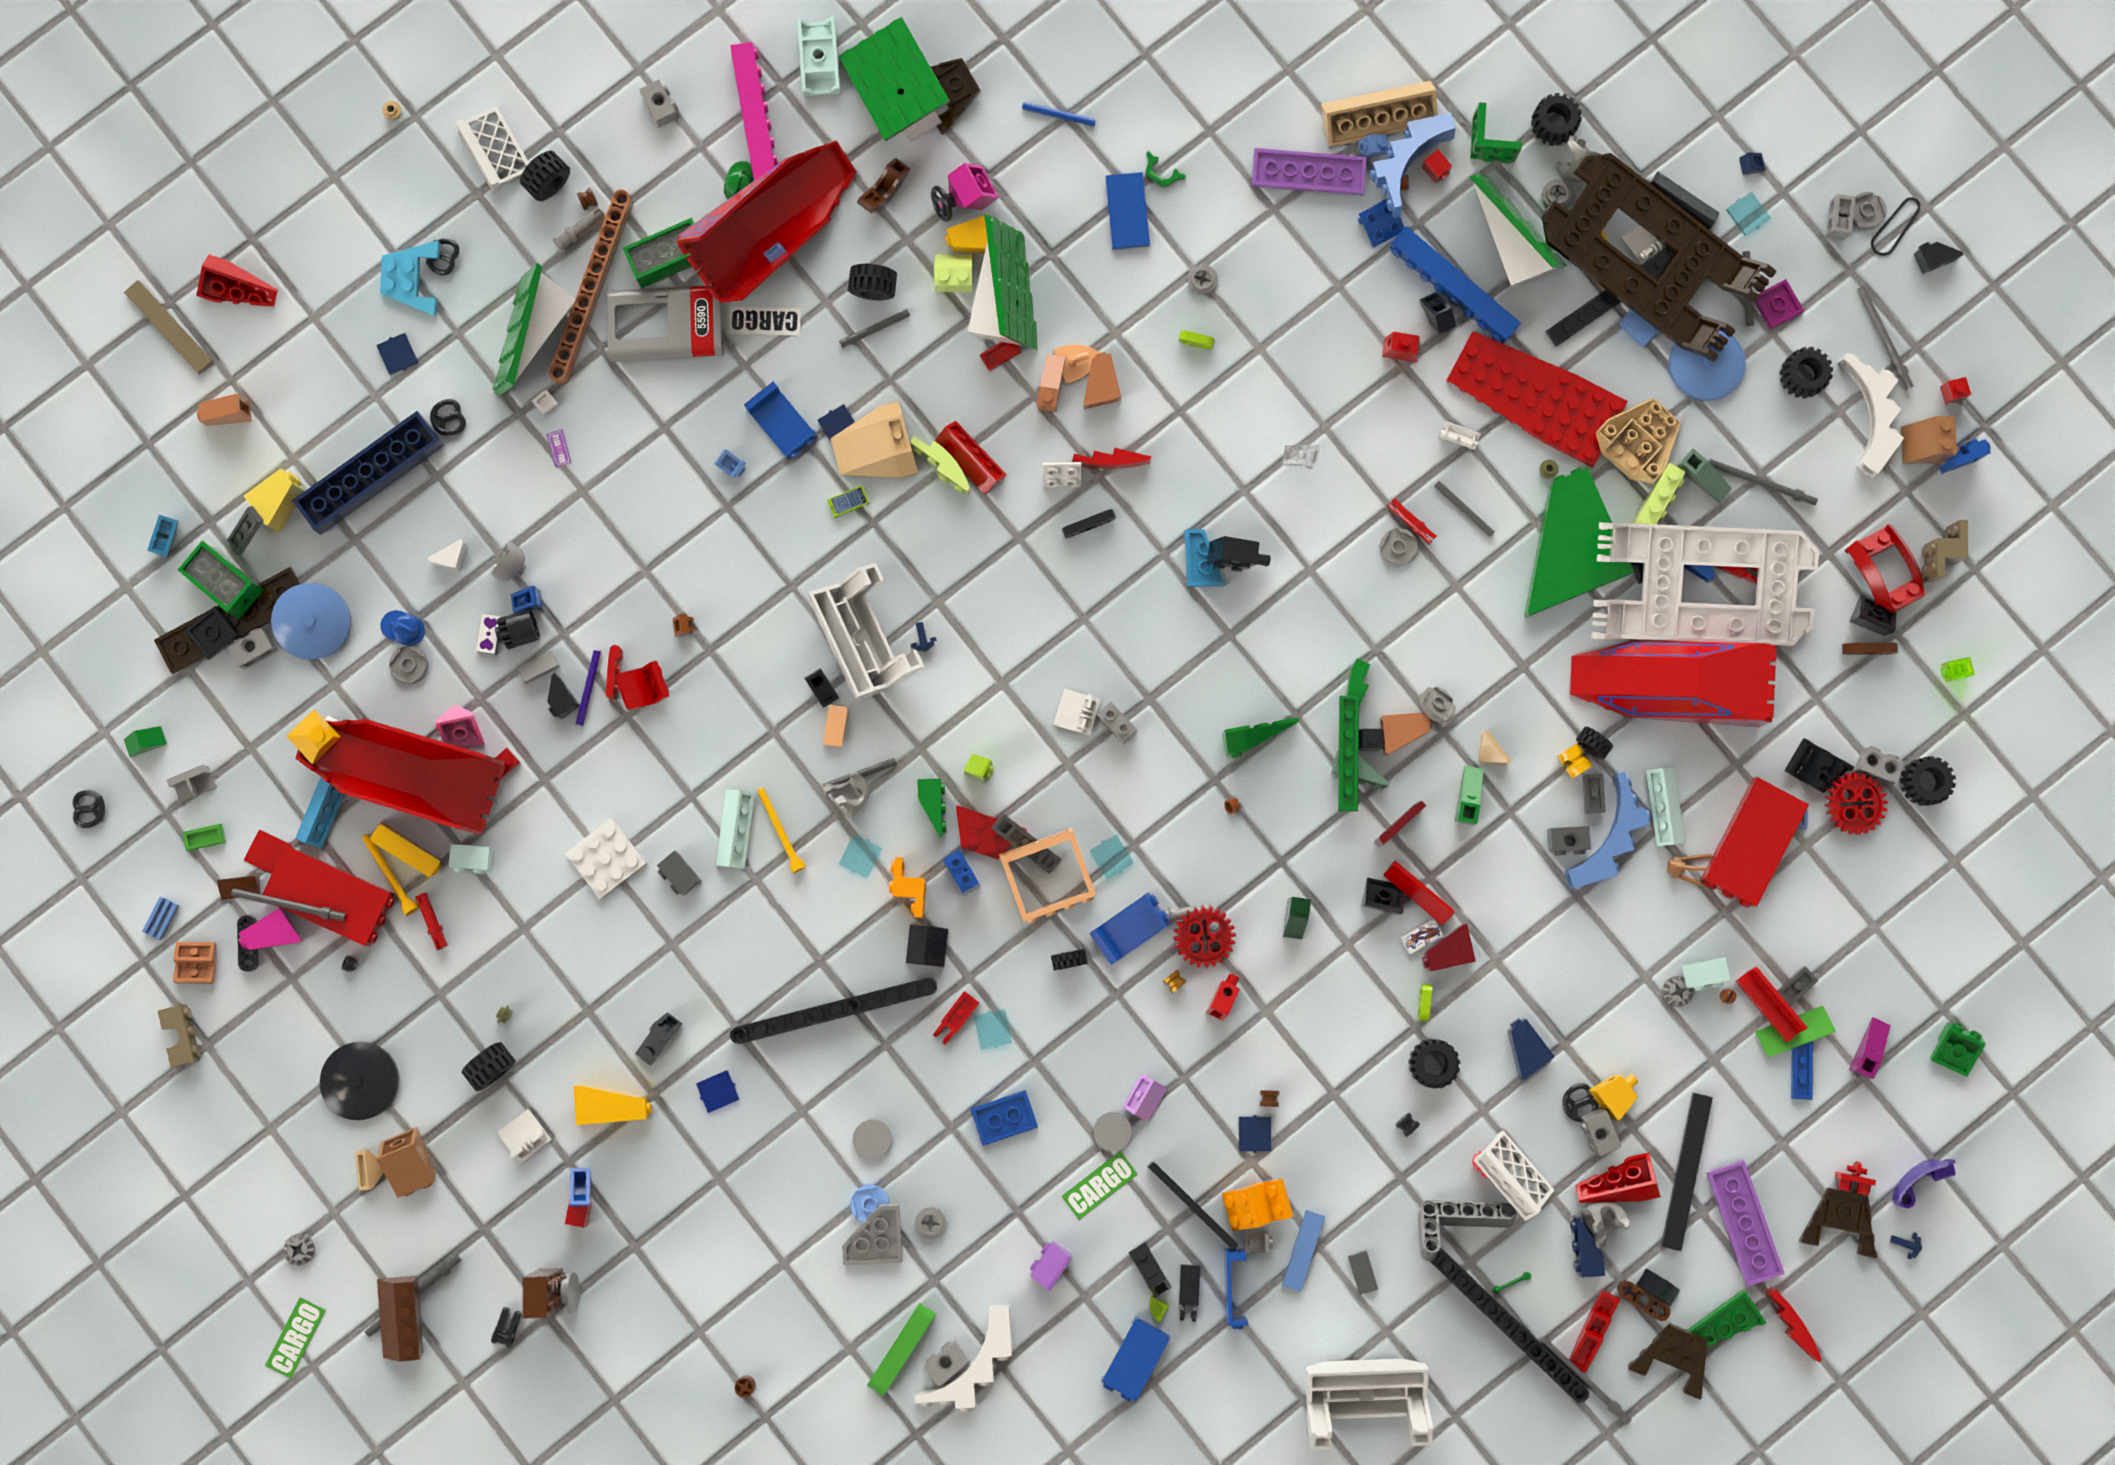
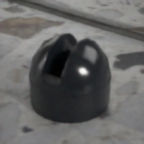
[341,955,358,972]

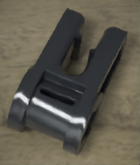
[491,1306,522,1349]

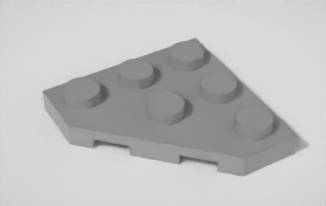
[842,1203,903,1265]

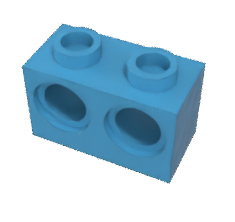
[147,515,179,557]

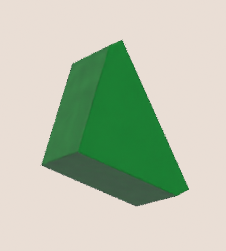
[124,726,167,757]

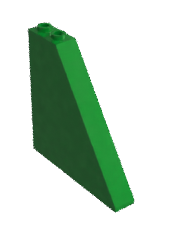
[1524,467,1634,618]

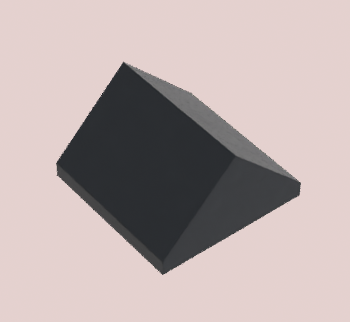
[1850,594,1897,636]
[1361,877,1404,915]
[906,925,948,967]

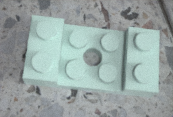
[797,17,841,97]

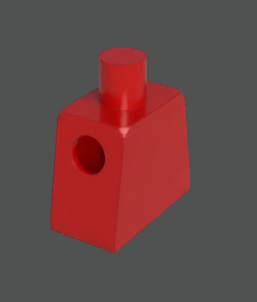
[1382,332,1420,363]
[1205,973,1240,1021]

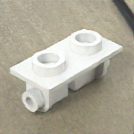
[1438,421,1481,450]

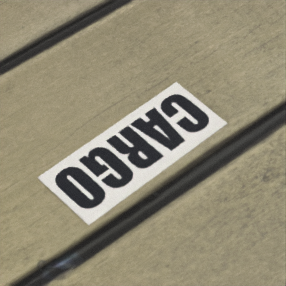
[729,306,801,336]

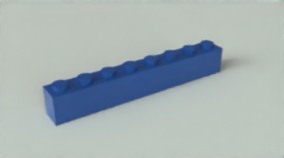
[1389,226,1521,344]

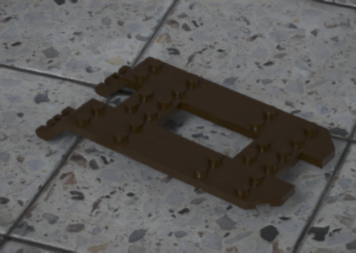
[1542,153,1776,362]

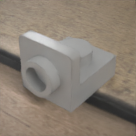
[1244,1232,1273,1254]

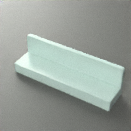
[1646,768,1685,847]
[716,790,755,869]

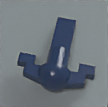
[910,622,937,652]
[1890,1232,1922,1260]

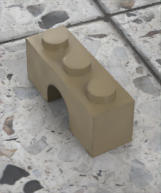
[157,1004,201,1068]

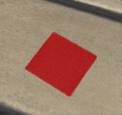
[244,830,292,874]

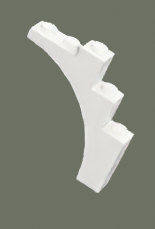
[1838,353,1904,478]
[915,1306,1012,1412]

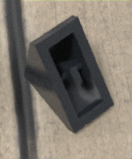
[1636,1268,1680,1306]

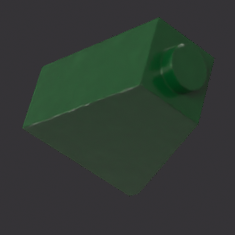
[1283,897,1311,940]

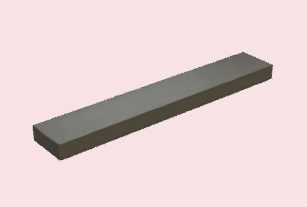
[124,280,213,375]

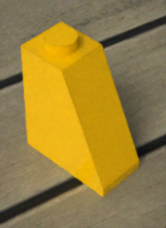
[944,214,989,254]

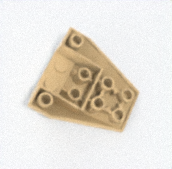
[1596,398,1681,484]
[830,401,918,478]

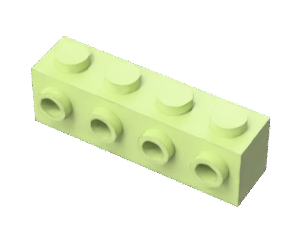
[1633,463,1685,524]

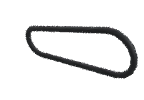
[1871,197,1921,256]

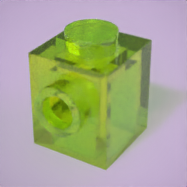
[1941,657,1975,682]

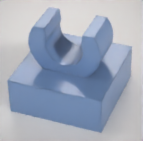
[763,242,787,267]

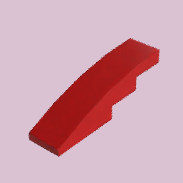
[1072,448,1151,469]
[1766,1287,1822,1362]
[1569,1289,1620,1373]

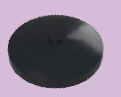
[320,1042,399,1120]

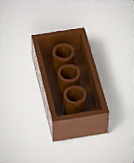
[522,1268,566,1319]

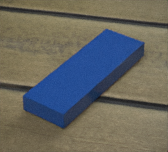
[1791,1041,1813,1100]

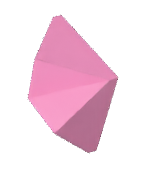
[435,705,485,748]

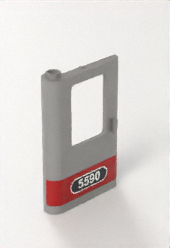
[605,285,724,362]

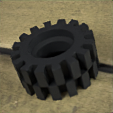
[1576,726,1614,759]
[1051,949,1088,971]

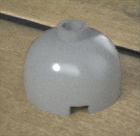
[490,541,527,581]

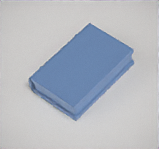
[1619,310,1659,348]

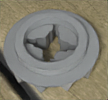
[1542,179,1572,208]
[1188,264,1218,294]
[1662,976,1694,1007]
[915,1207,946,1239]
[282,1234,315,1266]

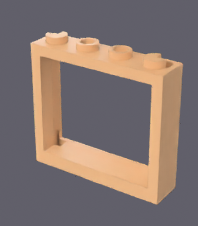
[999,828,1096,923]

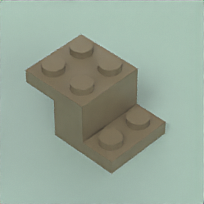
[1921,520,1968,583]

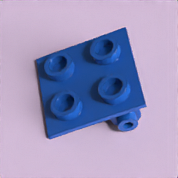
[1358,199,1405,248]

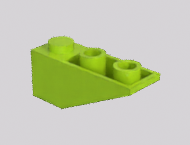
[963,754,994,783]

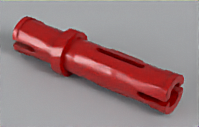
[1387,498,1437,545]
[415,892,448,950]

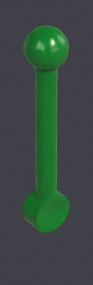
[1493,1272,1531,1294]

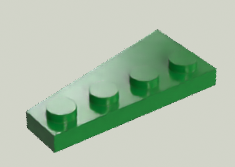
[1687,1289,1767,1347]

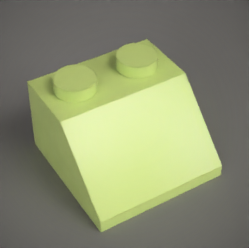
[934,254,973,292]

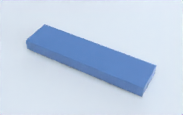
[1282,1210,1325,1292]

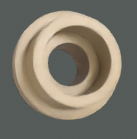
[382,101,402,120]

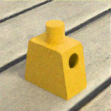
[1588,1074,1639,1121]

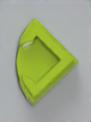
[1149,1296,1169,1323]

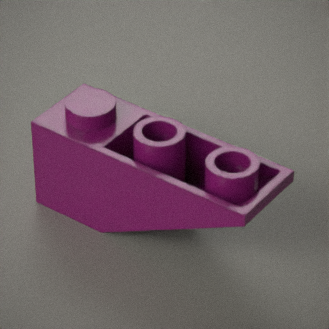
[1849,1017,1891,1079]

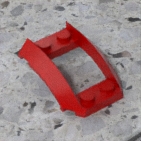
[1845,524,1925,613]

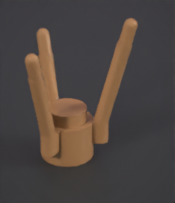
[1667,854,1712,887]

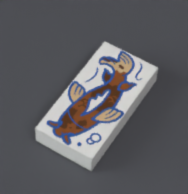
[1400,919,1444,954]

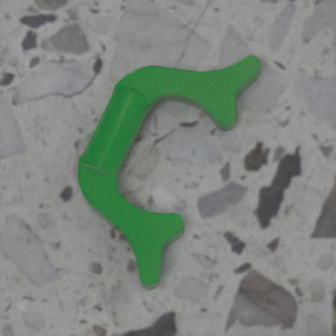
[1145,151,1186,187]

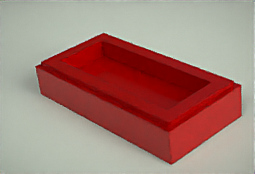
[979,342,1021,372]

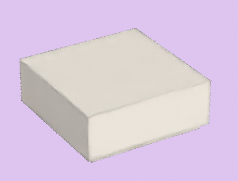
[532,389,559,416]

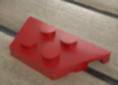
[956,805,1027,860]

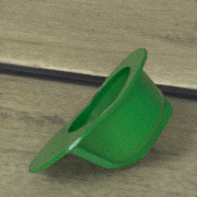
[724,161,754,199]

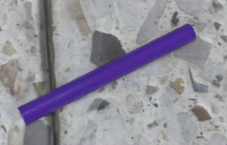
[576,650,601,726]

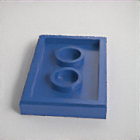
[971,1090,1038,1146]

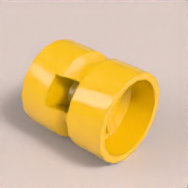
[1557,743,1593,779]

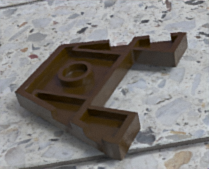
[931,58,981,135]
[1799,1187,1877,1258]
[1628,1323,1708,1400]

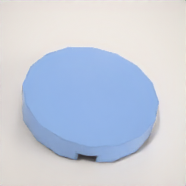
[850,1184,889,1222]

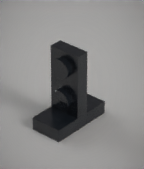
[635,1012,682,1065]
[1129,1243,1172,1297]

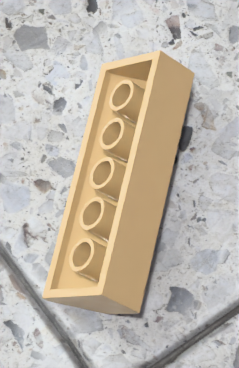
[1321,81,1438,147]

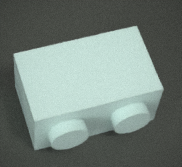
[449,844,494,874]
[1682,957,1730,991]

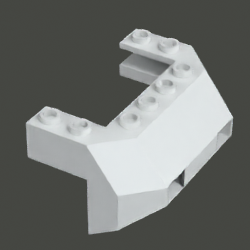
[809,563,924,700]
[1306,1359,1433,1450]

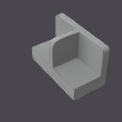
[167,765,217,802]

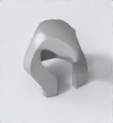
[1557,136,1602,182]
[822,772,871,818]
[1581,1202,1631,1249]

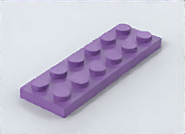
[1251,148,1367,196]
[1706,1160,1785,1286]

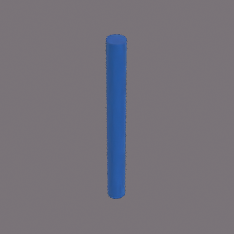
[1022,102,1096,126]

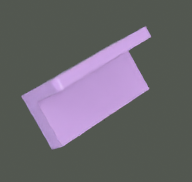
[1123,1074,1167,1122]

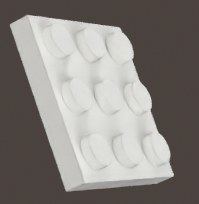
[565,818,647,899]

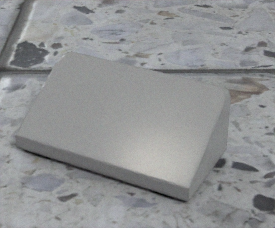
[517,650,560,684]

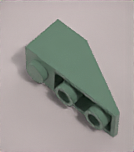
[1676,449,1732,503]
[1331,750,1390,790]

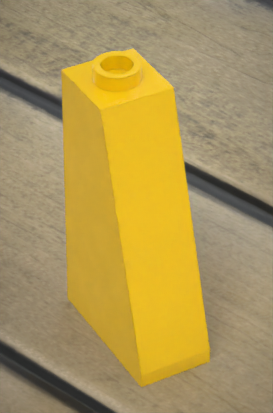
[369,821,441,878]
[573,1085,652,1125]

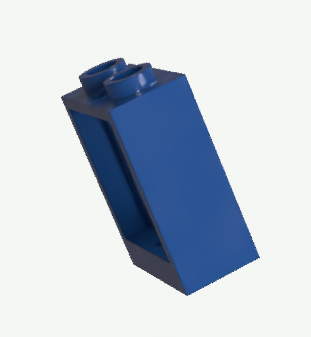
[943,850,981,895]

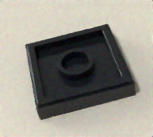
[185,606,240,660]

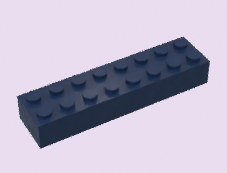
[292,411,445,535]

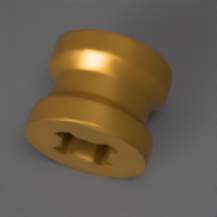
[1163,969,1187,993]

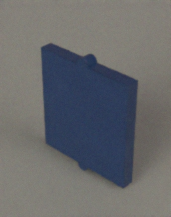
[376,332,419,375]
[817,404,855,442]
[1239,1115,1271,1153]

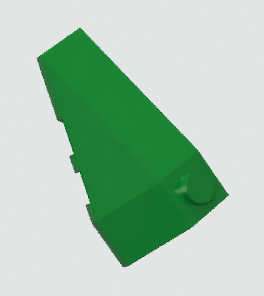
[1222,717,1299,758]

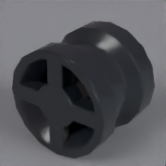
[1395,1112,1420,1137]

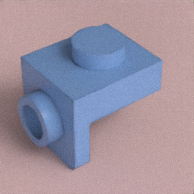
[1358,134,1389,158]
[713,449,746,478]

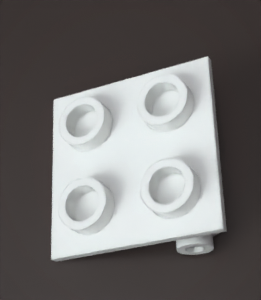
[1622,225,1667,264]
[1043,462,1081,488]
[1053,688,1101,736]
[497,1109,552,1164]

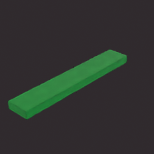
[1338,696,1359,812]

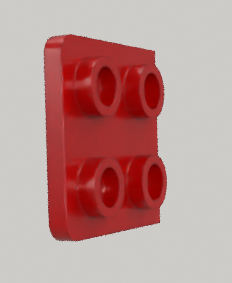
[615,661,670,710]

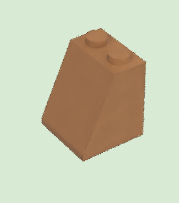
[1901,416,1957,464]
[377,1127,436,1198]

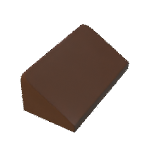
[217,876,261,900]

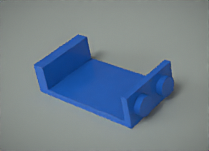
[744,381,818,460]
[1089,892,1171,965]
[1224,1249,1248,1329]
[1101,1316,1170,1402]

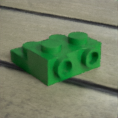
[1930,1022,1986,1077]

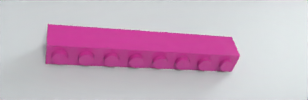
[730,42,778,181]

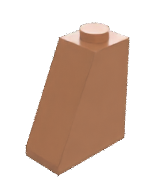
[1083,352,1121,410]
[197,394,252,426]
[1380,712,1433,756]

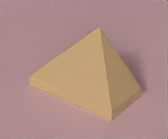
[1478,730,1511,765]
[355,1150,384,1191]

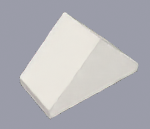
[428,539,467,571]

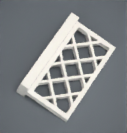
[456,106,529,192]
[1474,1130,1555,1221]

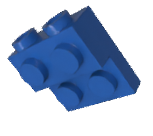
[1939,439,1991,474]

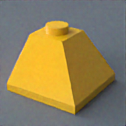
[286,709,341,764]

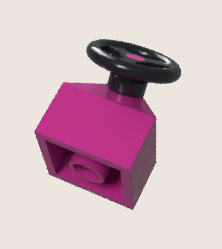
[931,163,999,222]

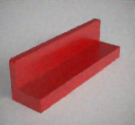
[935,421,1007,494]
[1383,860,1455,925]
[1735,967,1808,1043]

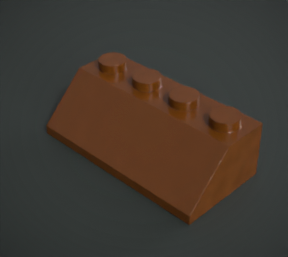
[377,1275,424,1362]

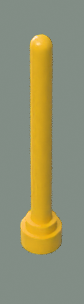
[757,788,806,873]
[362,834,419,916]

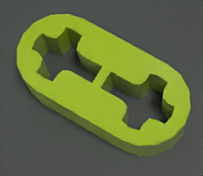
[1178,330,1215,350]
[1418,984,1432,1021]

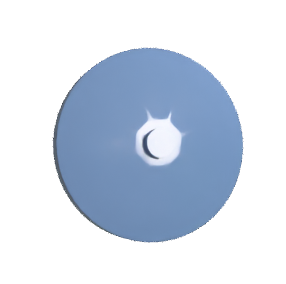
[1669,330,1746,401]
[271,583,351,660]

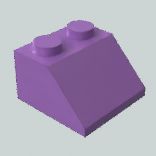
[1030,1241,1072,1291]

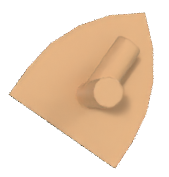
[1053,344,1100,384]

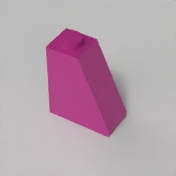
[238,908,302,950]

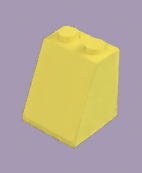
[244,468,304,533]

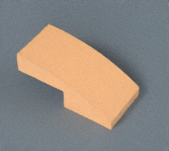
[823,704,848,748]

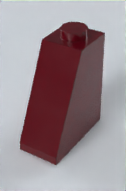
[1422,924,1476,972]

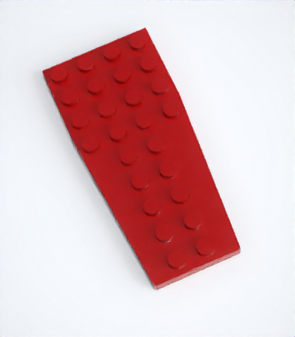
[1446,331,1628,468]

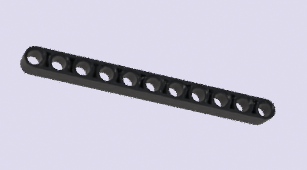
[730,978,938,1044]
[1426,1247,1589,1403]

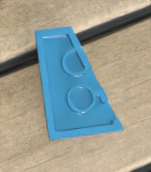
[1184,529,1226,587]

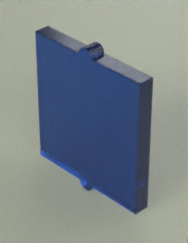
[696,1070,740,1113]

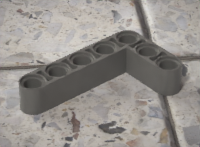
[1418,1200,1517,1261]

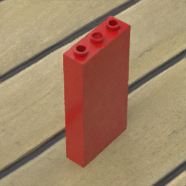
[1700,777,1809,908]
[262,846,395,946]

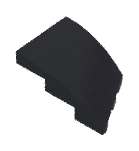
[1784,738,1855,793]

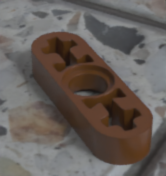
[1842,643,1898,655]
[1617,1280,1670,1321]

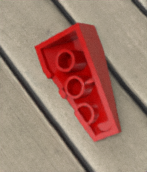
[196,254,278,307]
[1575,1152,1661,1203]

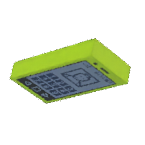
[827,485,870,518]

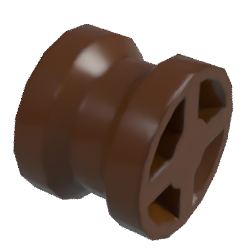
[577,187,598,211]
[1260,1090,1279,1107]
[734,1375,756,1398]

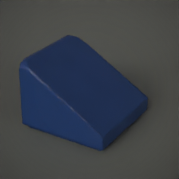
[1739,152,1766,175]

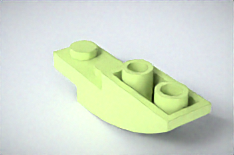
[910,436,970,494]

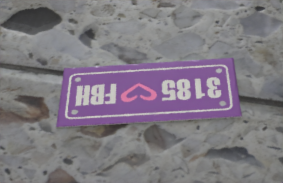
[546,429,572,468]

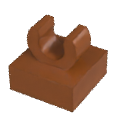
[672,614,695,637]

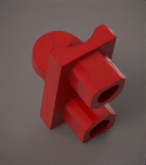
[1834,1161,1876,1195]

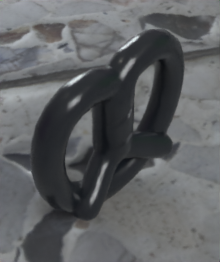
[426,238,460,275]
[430,399,466,436]
[72,790,105,828]
[1562,1083,1599,1122]

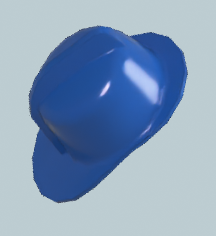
[380,610,425,646]

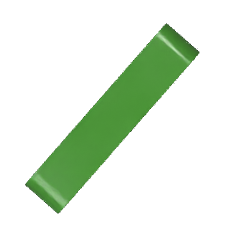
[867,1303,936,1396]

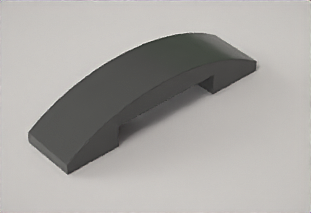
[991,813,1061,874]

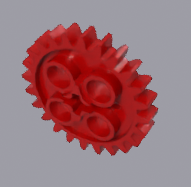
[1824,772,1888,835]
[1173,905,1236,968]

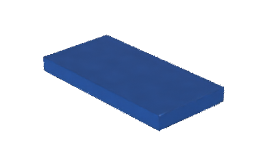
[1105,172,1150,250]

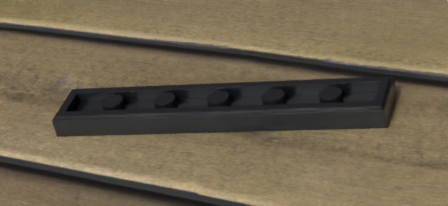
[1148,1161,1238,1250]

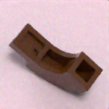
[857,158,911,214]

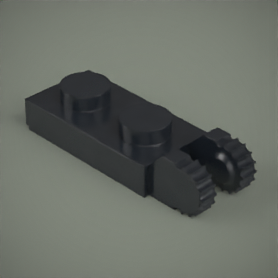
[1179,1264,1200,1322]

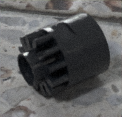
[495,609,540,650]

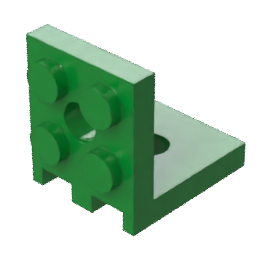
[1470,102,1522,164]

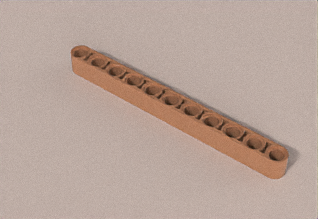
[549,189,633,385]

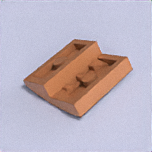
[173,942,216,984]

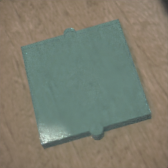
[1726,192,1771,235]
[839,834,882,878]
[1090,834,1134,879]
[974,1009,1012,1049]

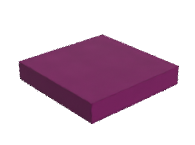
[1755,279,1804,330]

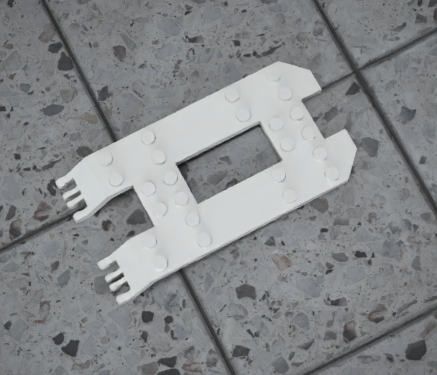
[1591,522,1819,646]

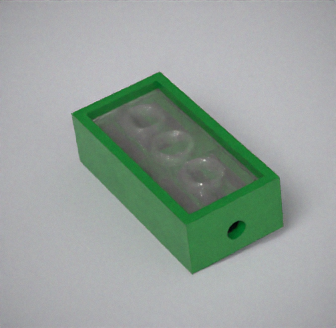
[623,217,694,289]
[178,541,264,619]

